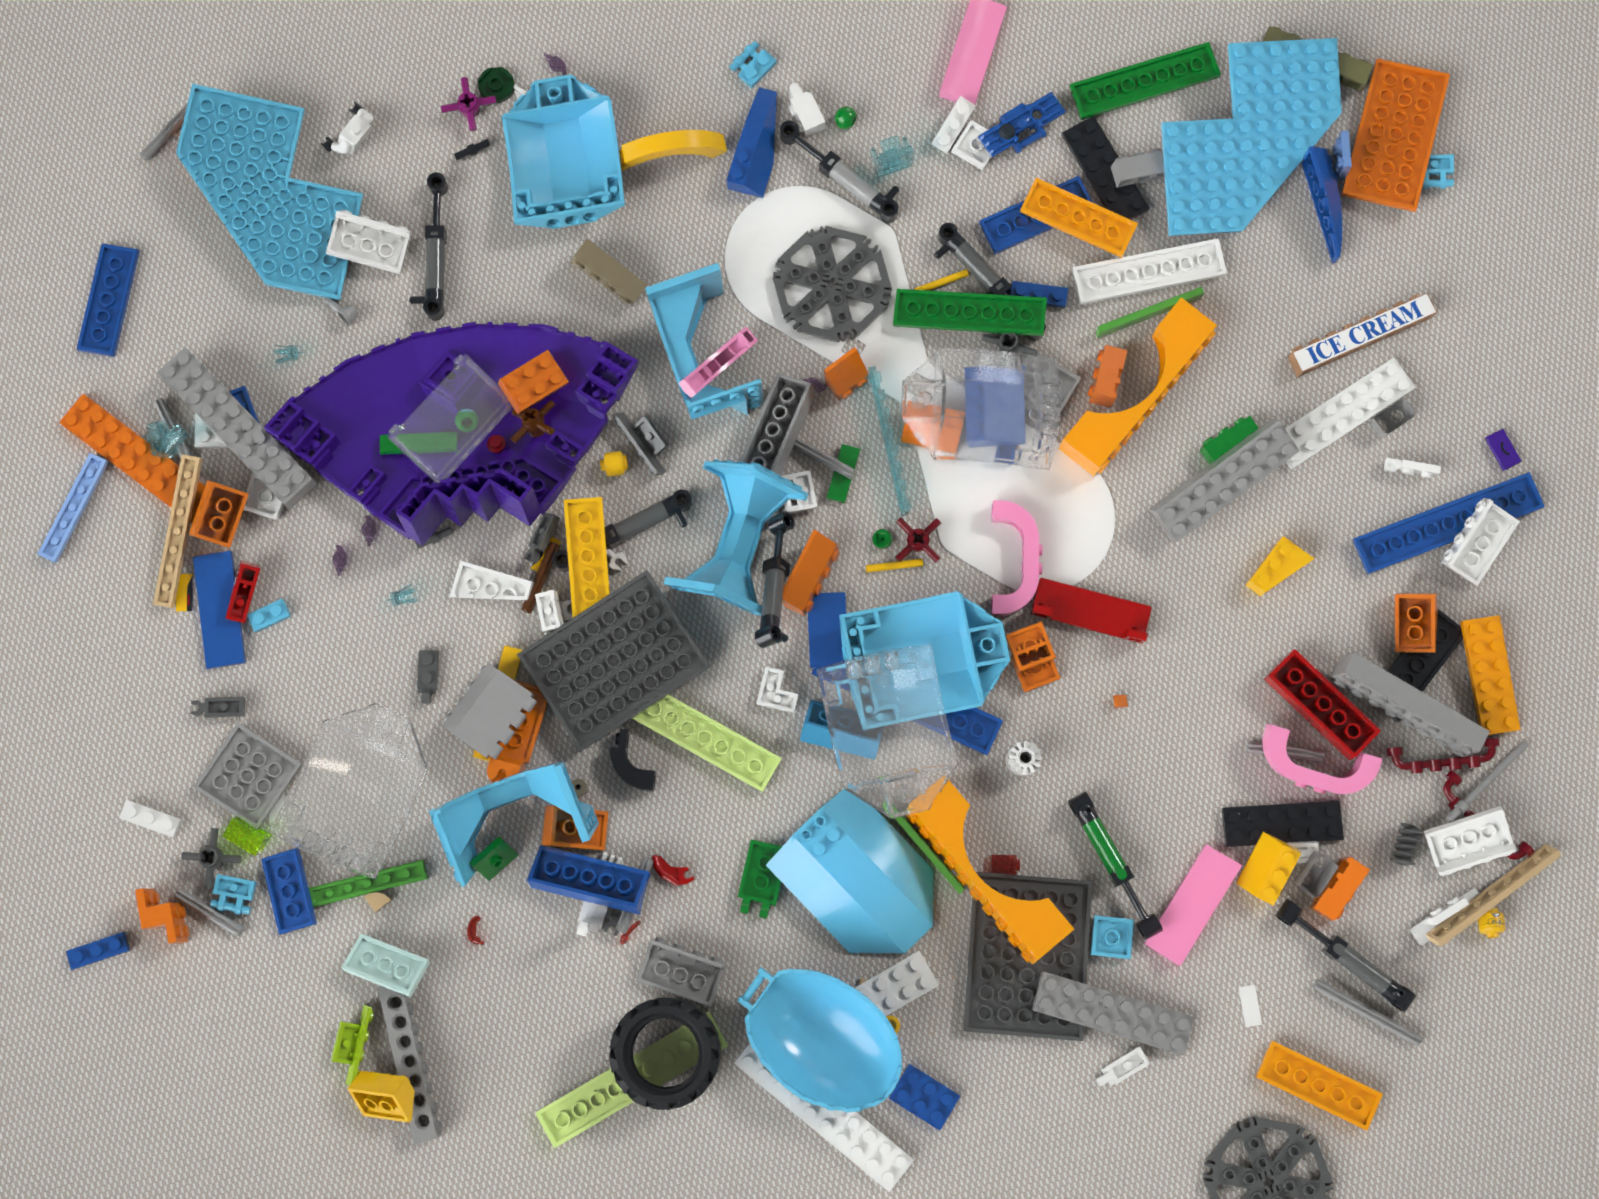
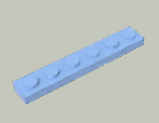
[37,453,109,563]

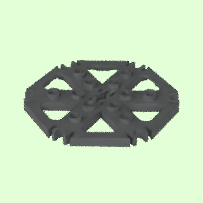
[773,226,892,342]
[1203,1116,1334,1199]

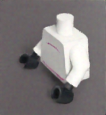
[321,102,374,156]

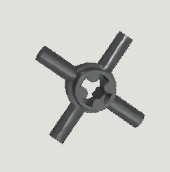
[982,333,1038,369]
[181,828,242,887]

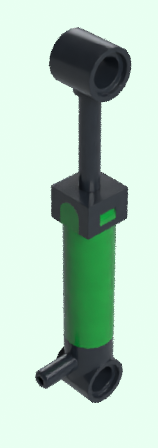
[1068,792,1163,940]

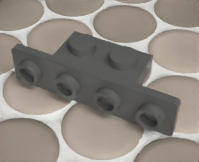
[613,412,669,475]

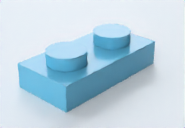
[247,599,291,633]

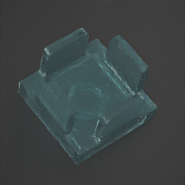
[870,136,914,178]

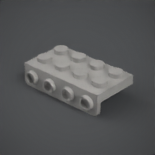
[637,937,726,1007]

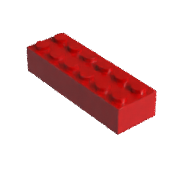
[1264,649,1381,760]

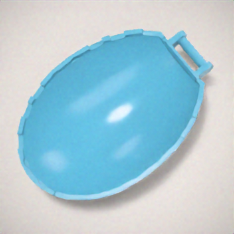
[737,967,902,1113]

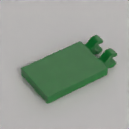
[737,839,782,919]

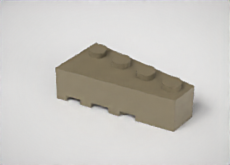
[571,239,647,305]

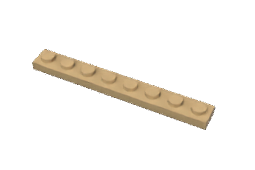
[153,454,203,608]
[1426,844,1561,947]

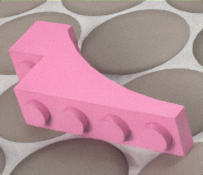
[678,327,758,398]

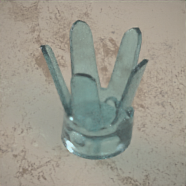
[273,344,303,363]
[387,584,417,607]

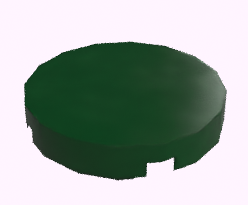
[478,67,515,103]

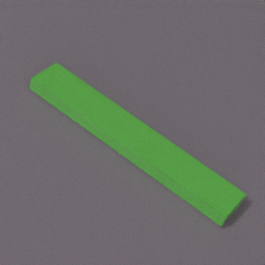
[1095,287,1204,338]
[883,799,965,894]
[309,860,428,907]

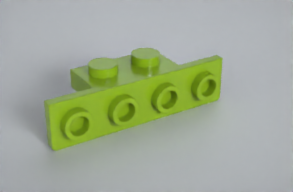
[331,1005,373,1086]

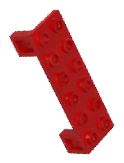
[1031,578,1152,644]

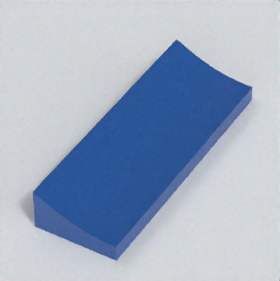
[527,845,651,915]

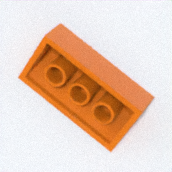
[782,530,840,616]

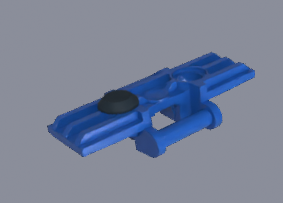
[978,91,1066,158]

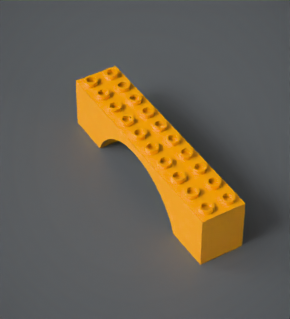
[1058,297,1217,477]
[906,775,1074,964]

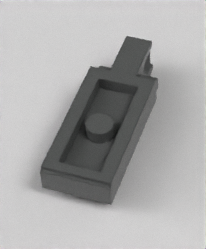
[417,650,439,704]

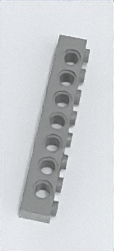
[377,986,442,1145]

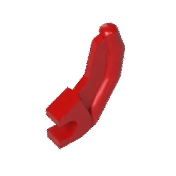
[651,855,695,886]

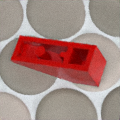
[225,560,261,623]

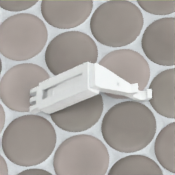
[576,852,623,936]

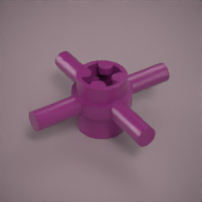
[441,77,497,131]

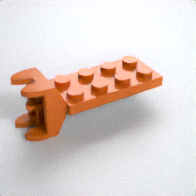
[487,680,548,783]

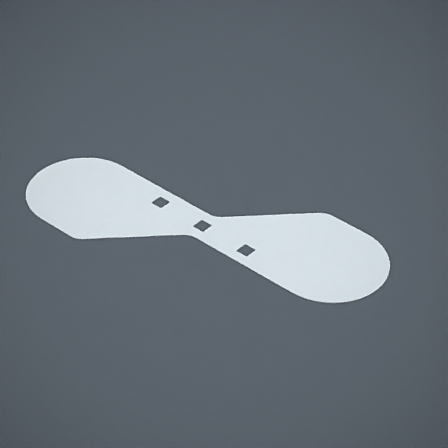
[725,186,1115,593]

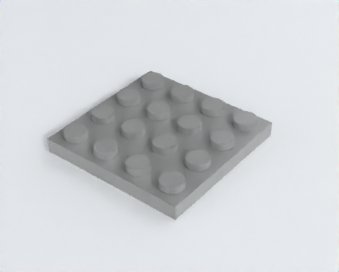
[193,722,303,830]

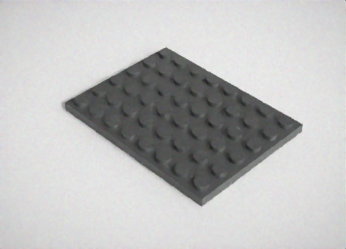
[517,570,710,752]
[963,872,1092,1041]

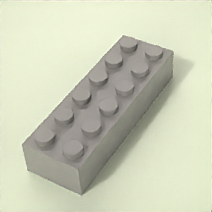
[740,372,817,476]

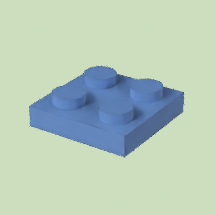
[1332,131,1352,180]

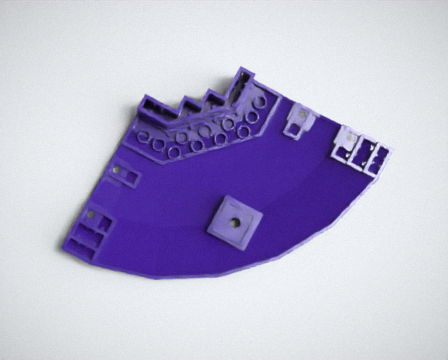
[264,322,639,546]

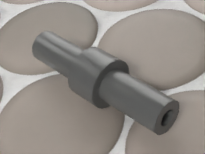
[415,526,453,549]

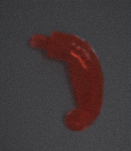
[467,916,485,945]
[620,920,641,945]

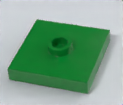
[469,836,519,881]

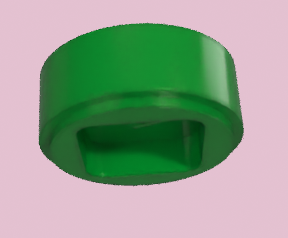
[872,529,893,549]

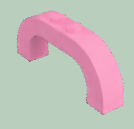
[991,500,1043,617]
[1262,723,1382,794]

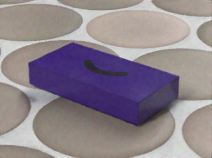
[1485,429,1522,471]

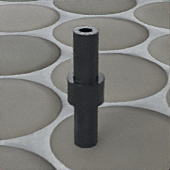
[454,139,491,160]

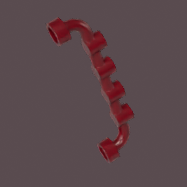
[1386,738,1500,774]
[1443,770,1535,860]

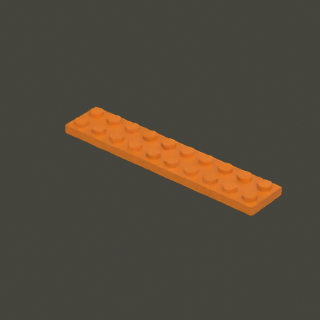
[59,394,205,523]

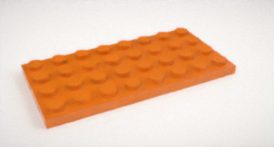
[1341,58,1450,212]

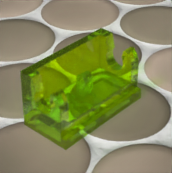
[222,816,272,856]

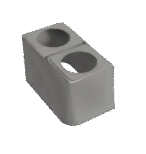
[1369,399,1415,438]
[1294,850,1339,897]

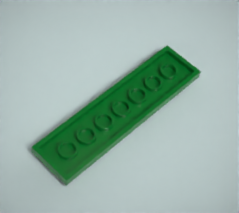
[1069,42,1221,120]
[893,289,1047,336]

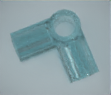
[146,421,188,459]

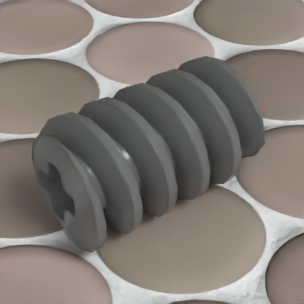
[1390,823,1424,866]

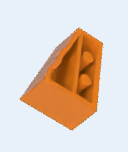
[1087,345,1128,408]
[1310,857,1370,921]

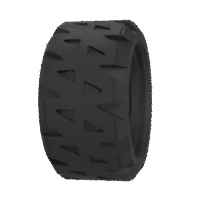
[609,997,721,1110]

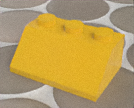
[1236,832,1301,906]
[347,1071,415,1123]

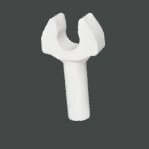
[606,546,628,571]

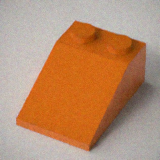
[824,347,869,400]
[1395,593,1438,653]
[542,806,608,851]

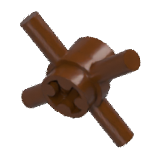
[511,400,555,443]

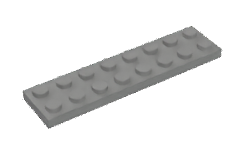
[1032,971,1194,1056]

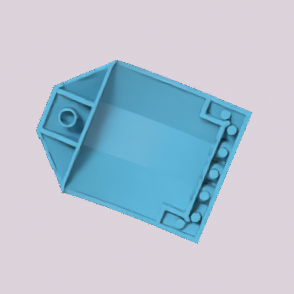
[501,74,625,229]
[839,591,1010,730]
[766,784,933,954]

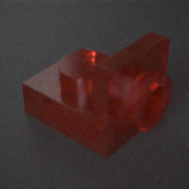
[991,855,1020,875]

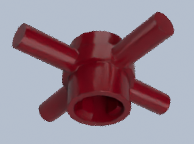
[895,517,942,563]

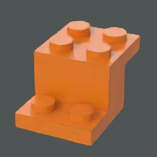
[1005,621,1061,693]
[135,888,190,944]

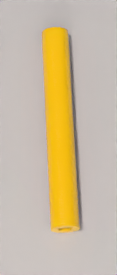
[914,269,969,291]
[866,559,923,573]

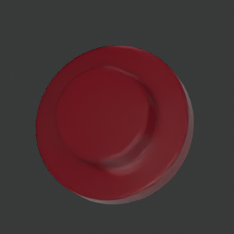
[487,435,506,453]

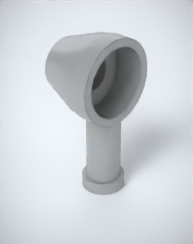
[325,298,359,326]

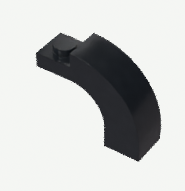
[610,728,656,792]

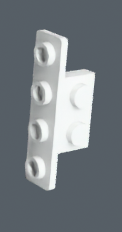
[1410,888,1479,945]

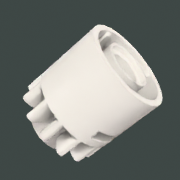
[1006,741,1042,777]

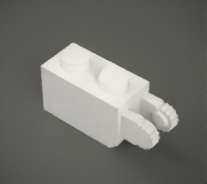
[788,83,825,138]

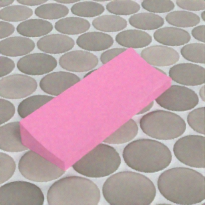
[939,0,1007,105]
[1144,844,1242,966]

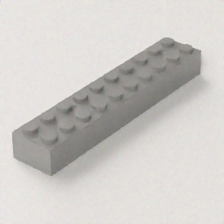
[157,347,317,510]

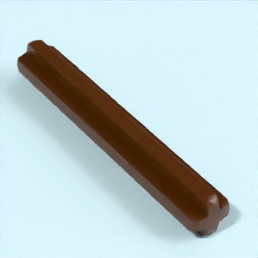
[521,542,560,614]

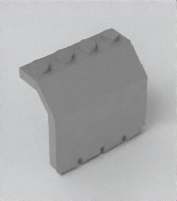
[443,663,537,760]

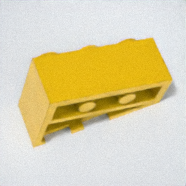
[1245,536,1315,596]

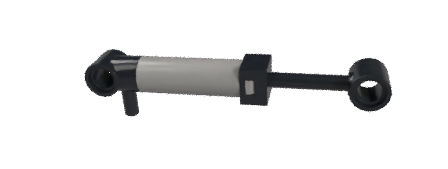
[780,120,899,223]

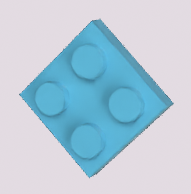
[1090,915,1134,959]

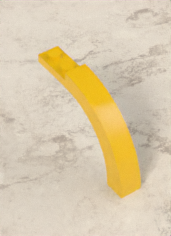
[619,130,727,171]

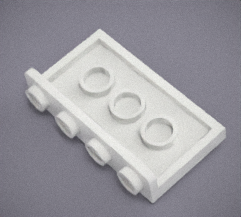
[326,210,410,274]
[1441,498,1520,586]
[1424,806,1517,876]

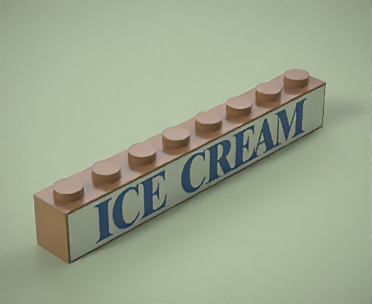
[1288,293,1437,377]

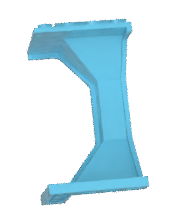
[645,263,763,420]
[664,459,809,616]
[429,761,599,887]

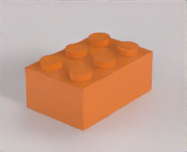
[498,350,569,415]
[189,480,249,548]

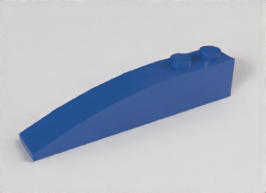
[726,87,777,198]
[1301,146,1342,264]

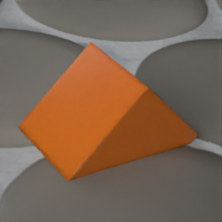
[1113,695,1128,708]

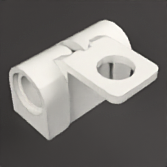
[535,590,573,633]

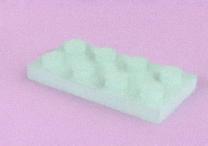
[341,934,430,997]

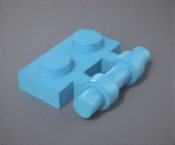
[729,41,777,88]
[1422,154,1454,189]
[210,874,257,915]

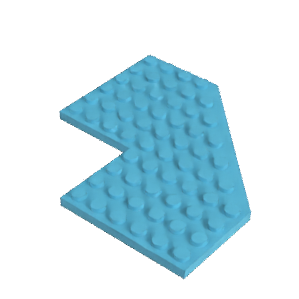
[1161,38,1342,236]
[176,83,363,301]

